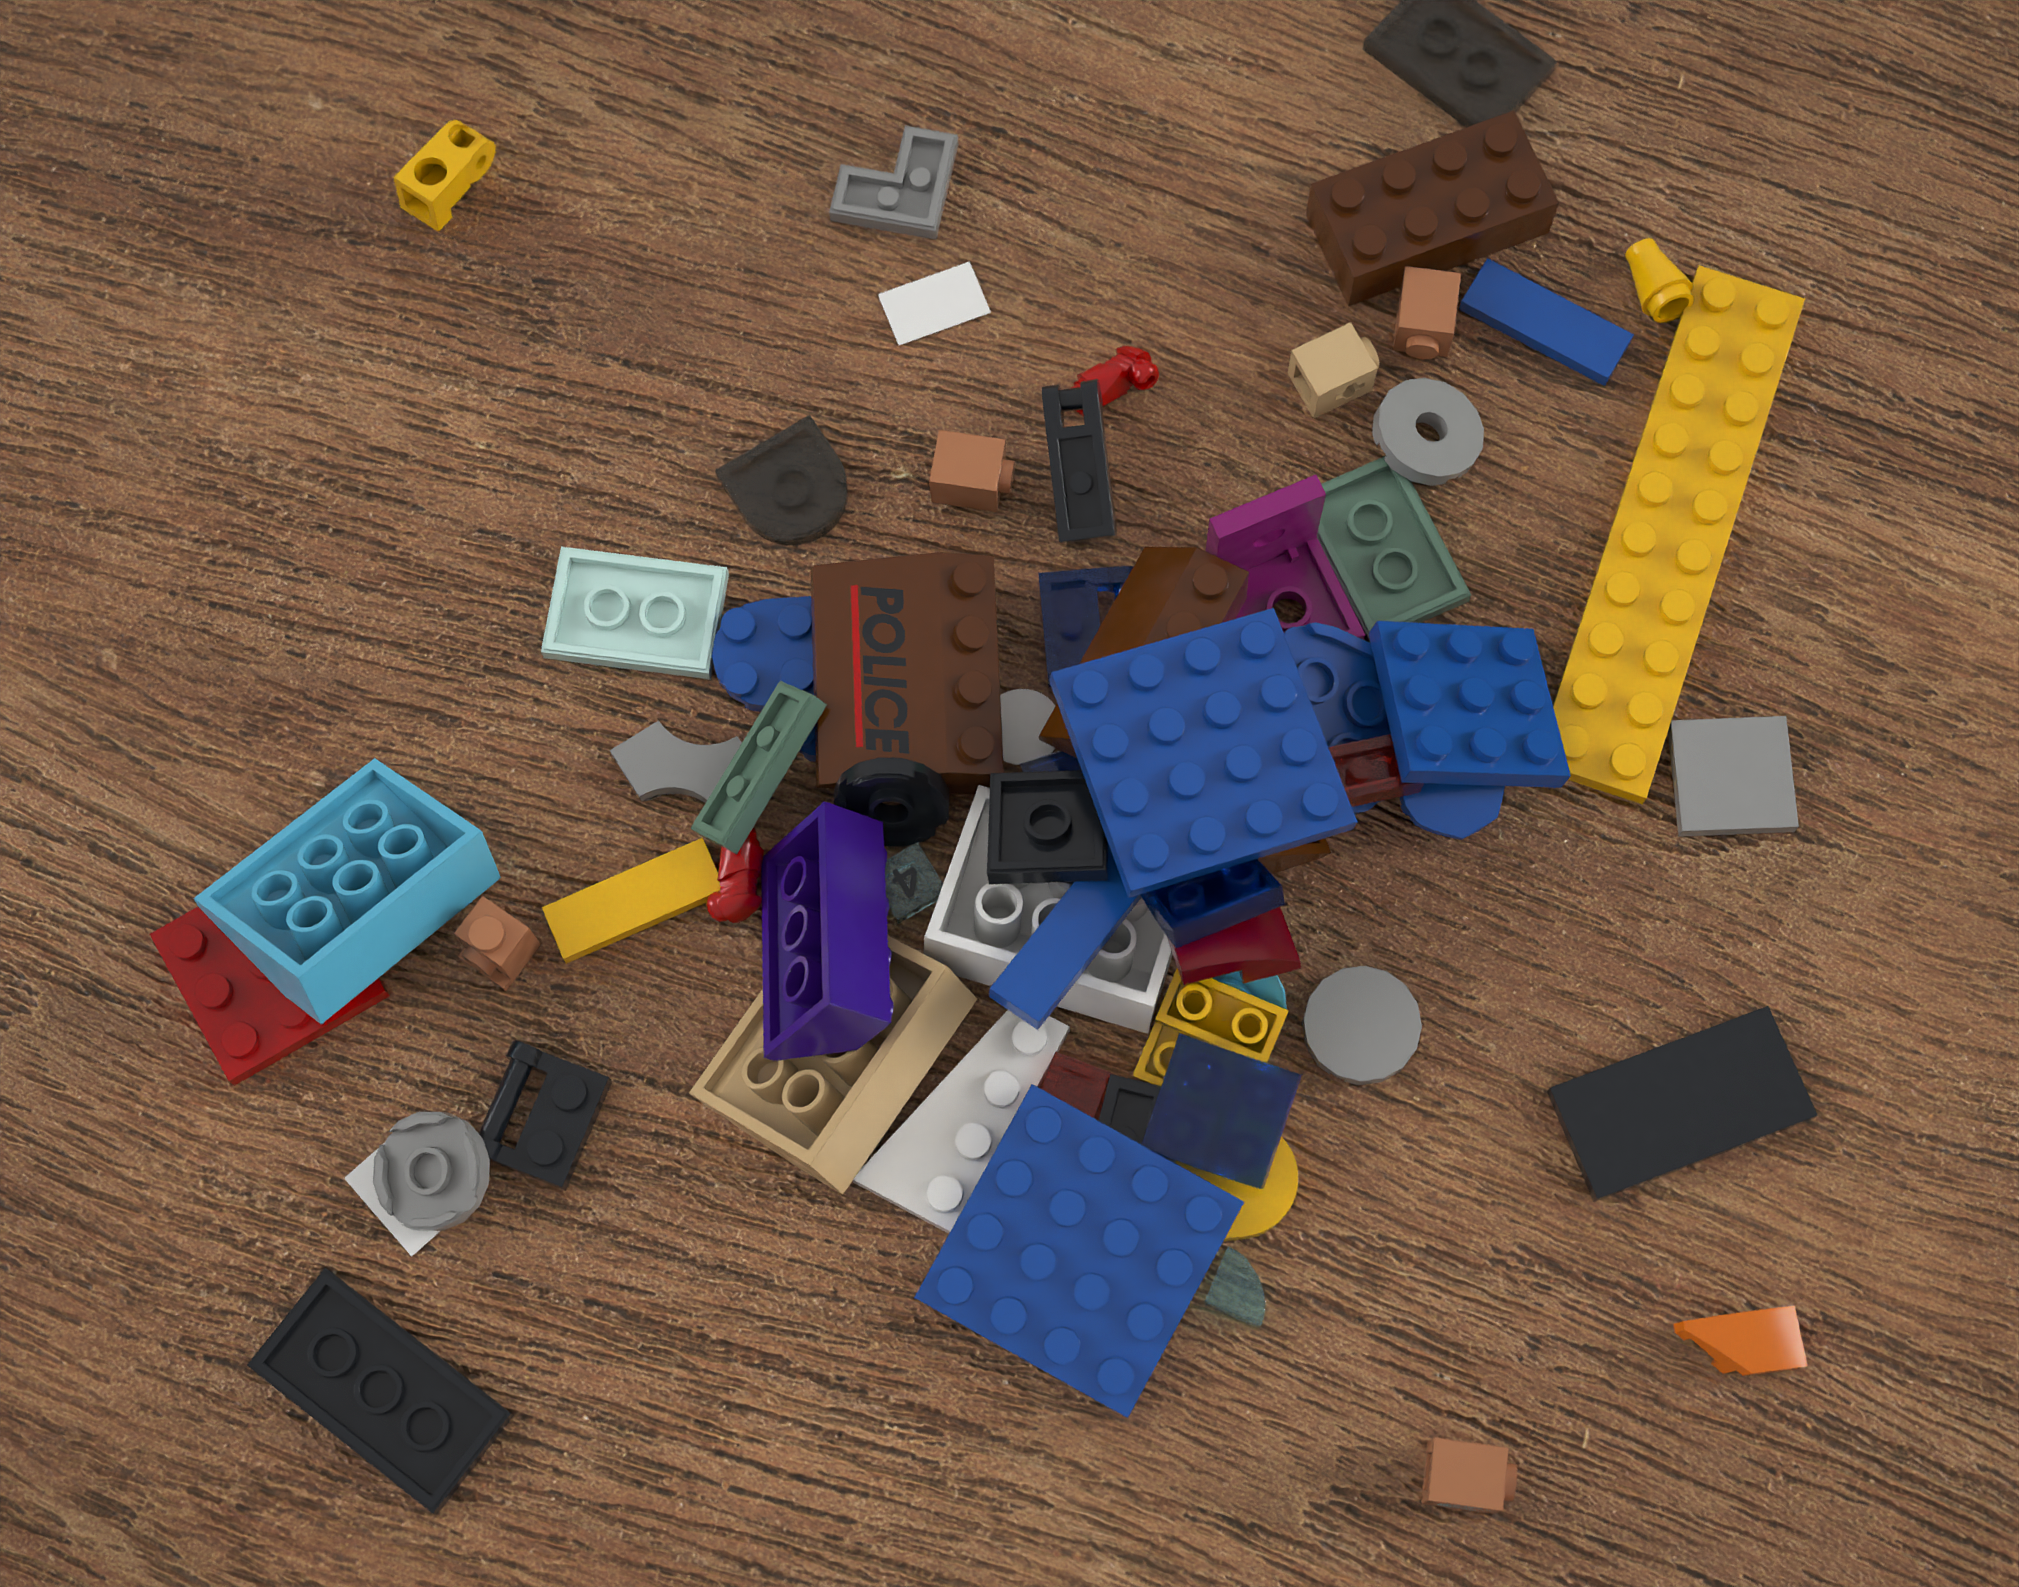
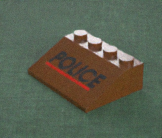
[810,552,1004,794]

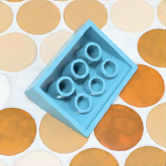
[194,758,501,1024]

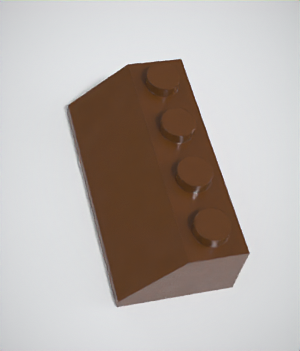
[1039,546,1249,758]

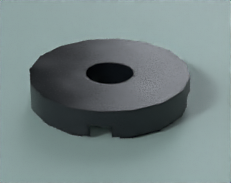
[833,757,950,847]

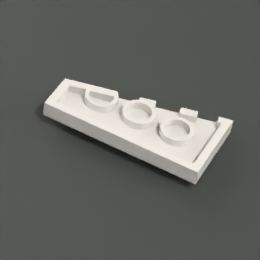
[853,1010,1070,1234]

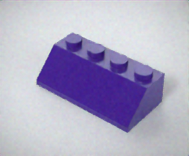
[761,801,893,1061]

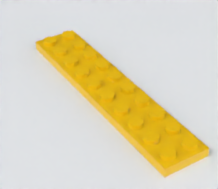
[1553,265,1805,805]

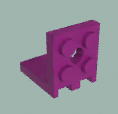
[1205,474,1365,640]

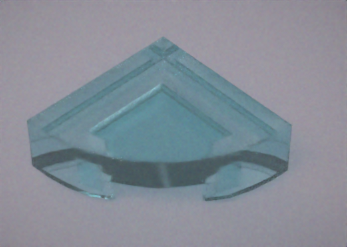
[1204,1246,1265,1328]

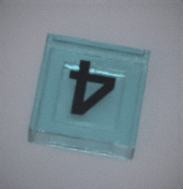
[885,842,943,924]

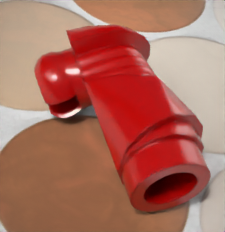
[1071,345,1159,416]
[706,828,764,923]

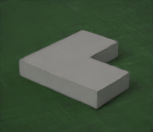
[829,126,958,240]

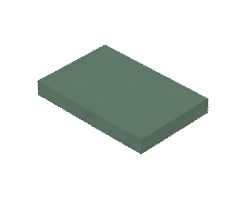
[1317,456,1471,643]

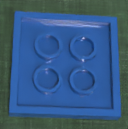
[1368,621,1571,788]

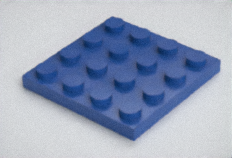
[1049,608,1357,898]
[914,1084,1244,1418]

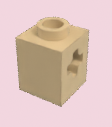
[1288,322,1379,418]

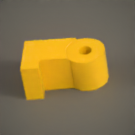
[393,119,496,232]

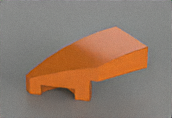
[1673,1306,1808,1376]

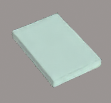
[541,547,729,680]

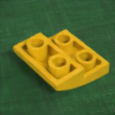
[1132,968,1289,1118]

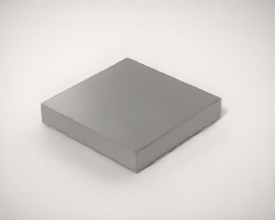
[1668,716,1799,837]

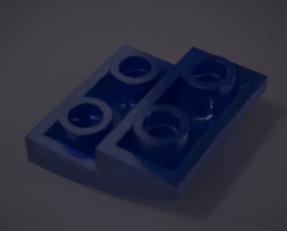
[1140,859,1285,948]
[1142,1033,1302,1189]

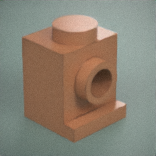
[454,896,541,991]

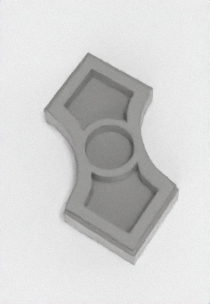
[610,720,742,803]

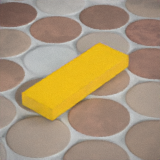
[542,837,721,964]

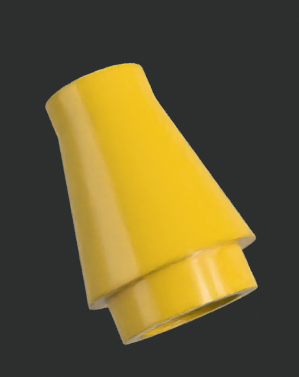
[1625,238,1694,323]

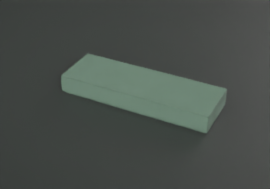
[691,681,827,854]

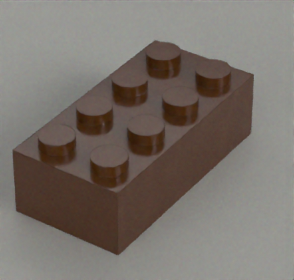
[1306,110,1559,307]

